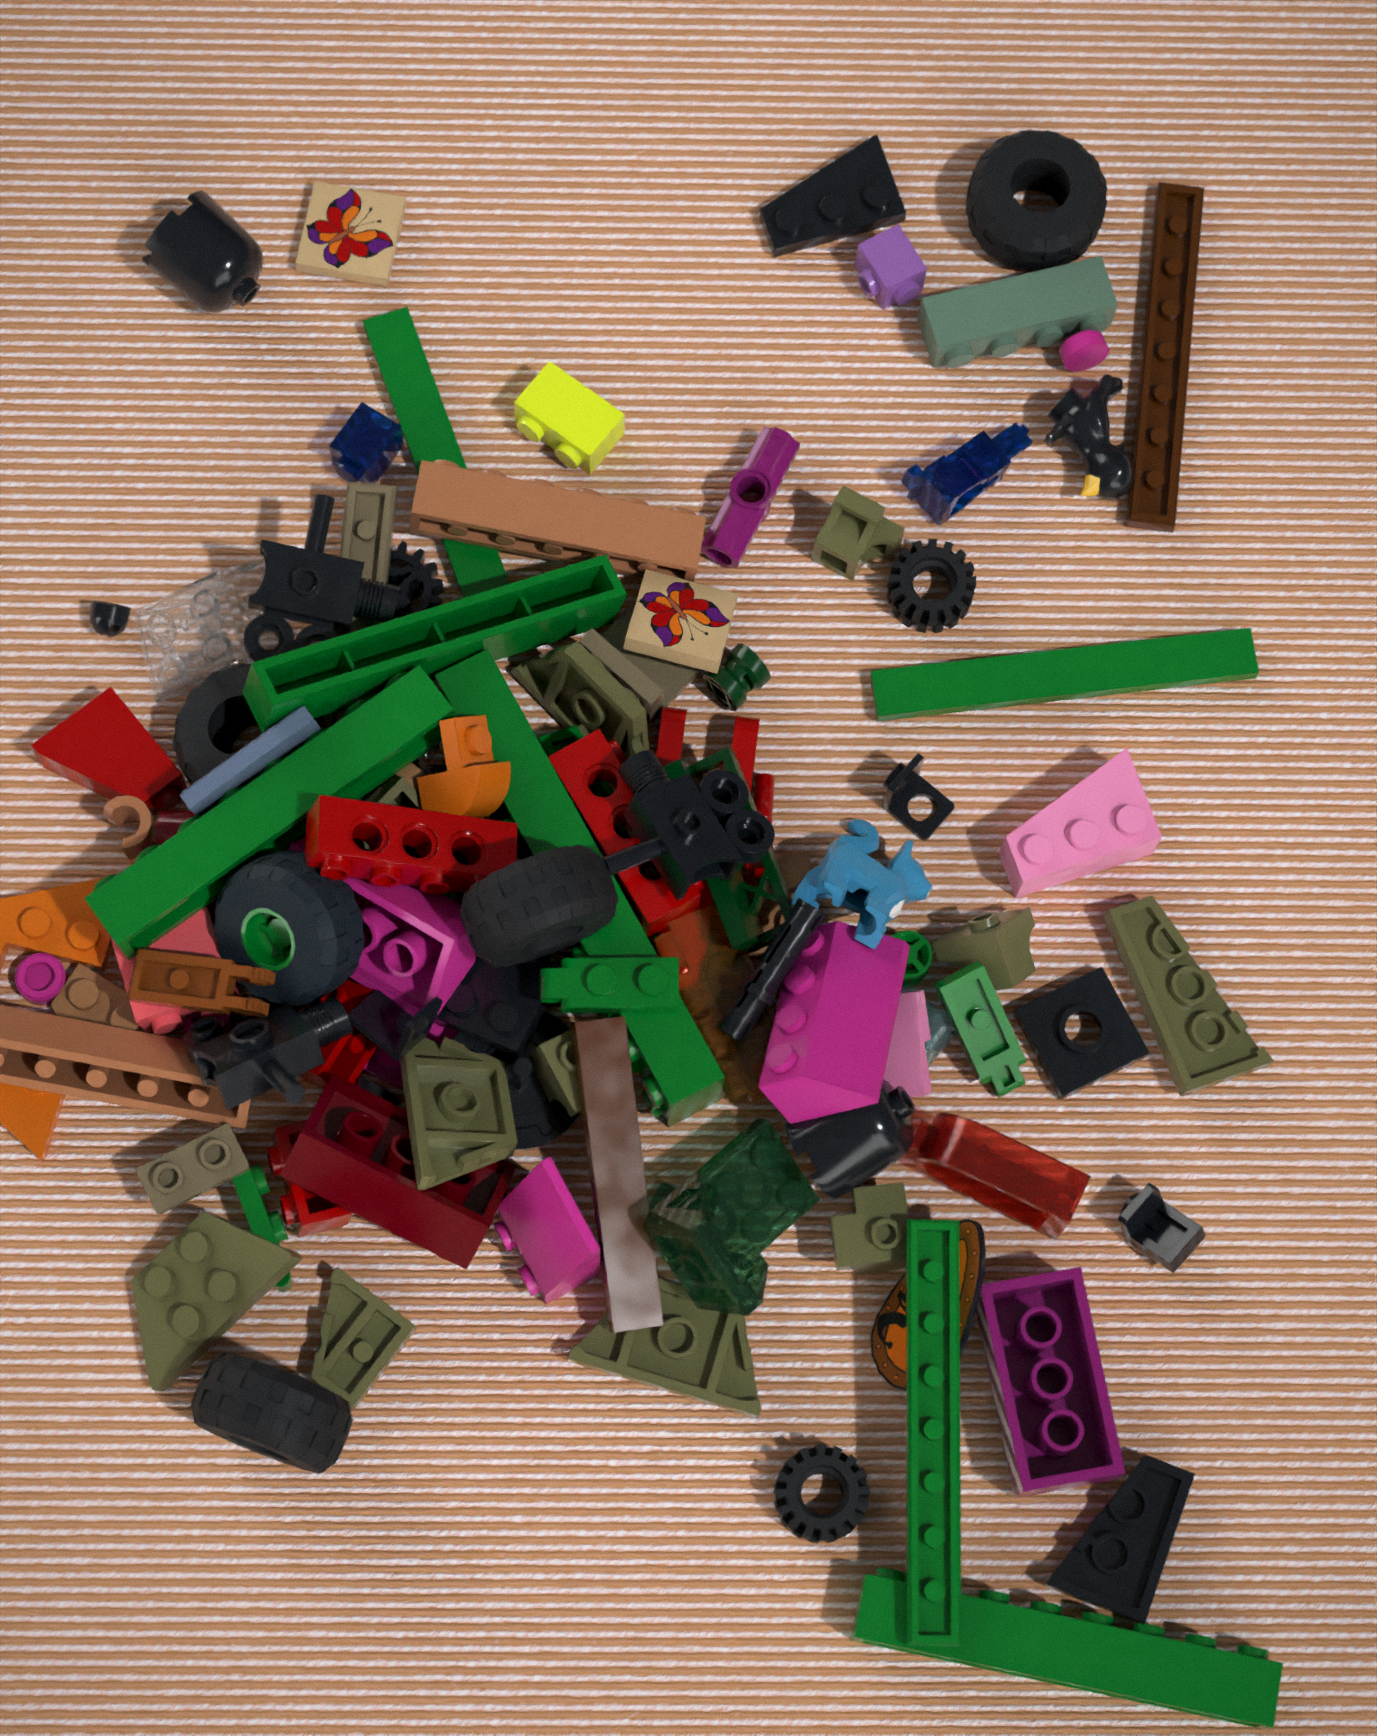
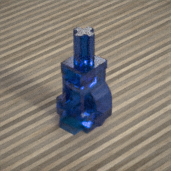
[901,422,1033,525]

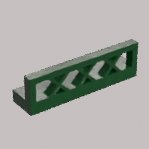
[663,747,794,953]

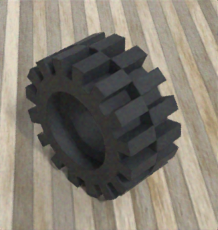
[887,539,976,633]
[774,1444,870,1543]

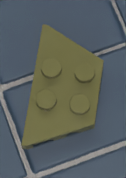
[510,641,649,759]
[400,1037,518,1190]
[131,1212,303,1391]
[568,1278,761,1418]

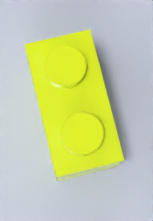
[514,361,625,475]

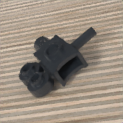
[244,494,400,662]
[602,750,775,901]
[183,995,352,1110]

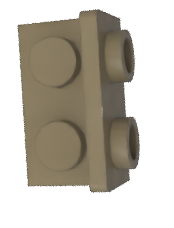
[135,1123,250,1214]

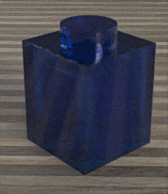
[329,402,404,484]

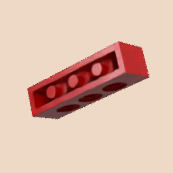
[548,729,704,937]
[305,795,517,894]

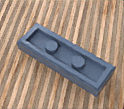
[180,706,321,816]

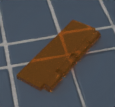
[654,903,776,1104]

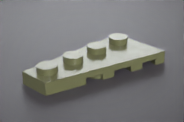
[1103,896,1274,1097]

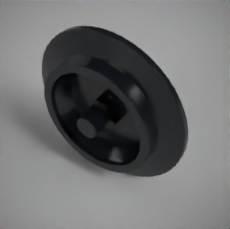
[453,1011,580,1150]

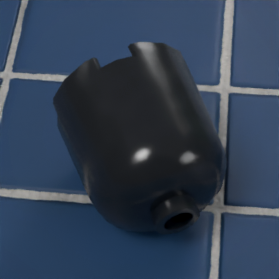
[142,190,263,313]
[784,1079,915,1199]

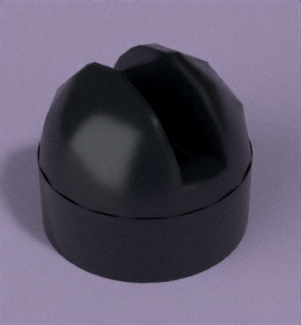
[90,600,131,637]

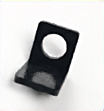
[882,753,955,841]
[348,990,443,1062]

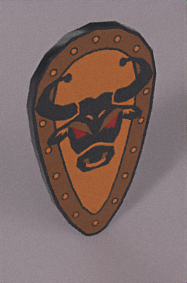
[870,1219,986,1391]

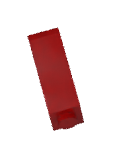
[31,686,187,815]

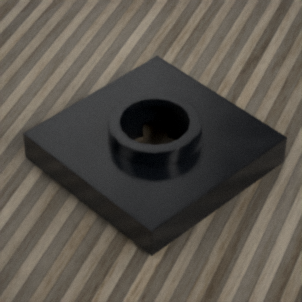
[1013,967,1150,1100]

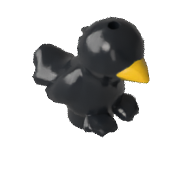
[1043,374,1135,500]

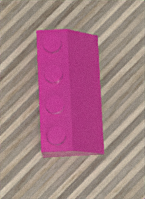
[290,837,476,1017]
[758,921,910,1124]

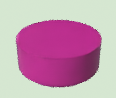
[1059,330,1109,372]
[15,953,68,1006]

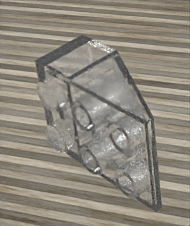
[132,558,293,702]

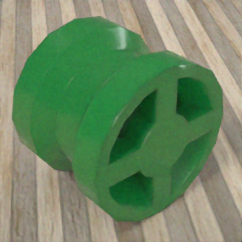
[891,930,933,988]

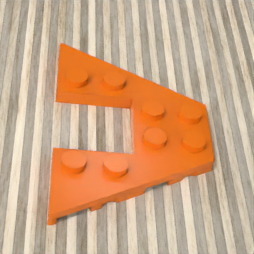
[0,877,113,1161]

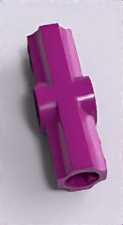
[701,427,800,568]

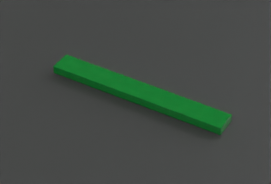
[363,307,510,598]
[870,628,1259,722]
[906,1219,961,1647]

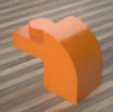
[417,715,511,818]

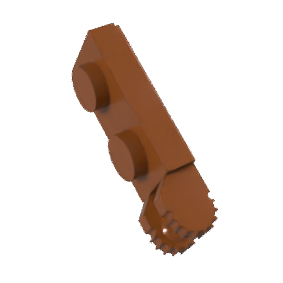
[127,949,276,1017]

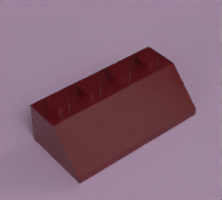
[279,1074,517,1269]

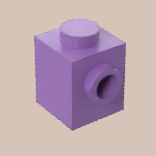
[855,224,927,310]

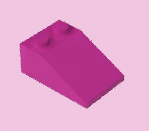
[493,1157,600,1304]

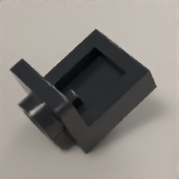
[1118,1183,1206,1273]

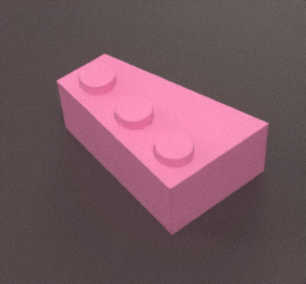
[999,748,1162,898]

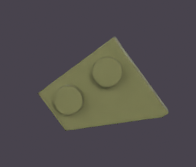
[311,1267,417,1411]

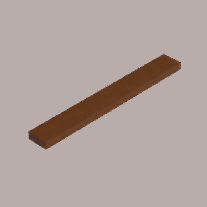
[1125,182,1204,533]

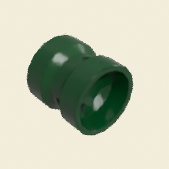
[703,643,771,711]

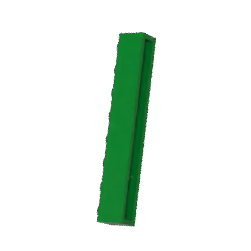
[242,554,627,734]
[84,665,457,960]
[850,1567,1283,1729]

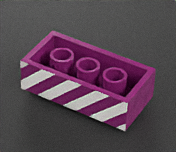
[976,1267,1126,1498]

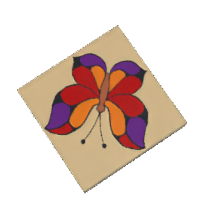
[295,181,407,287]
[623,569,739,674]

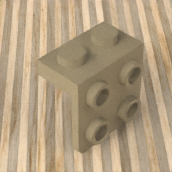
[579,601,702,724]

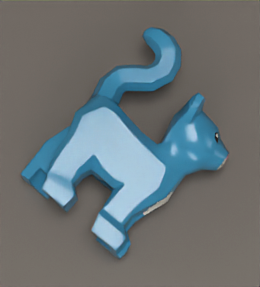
[790,819,932,950]

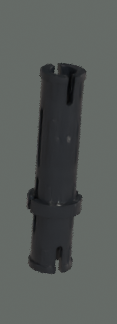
[716,898,826,1044]

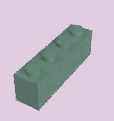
[917,256,1118,368]

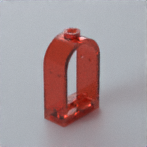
[911,1113,1091,1240]

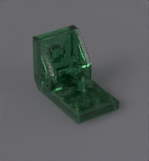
[643,1118,820,1316]

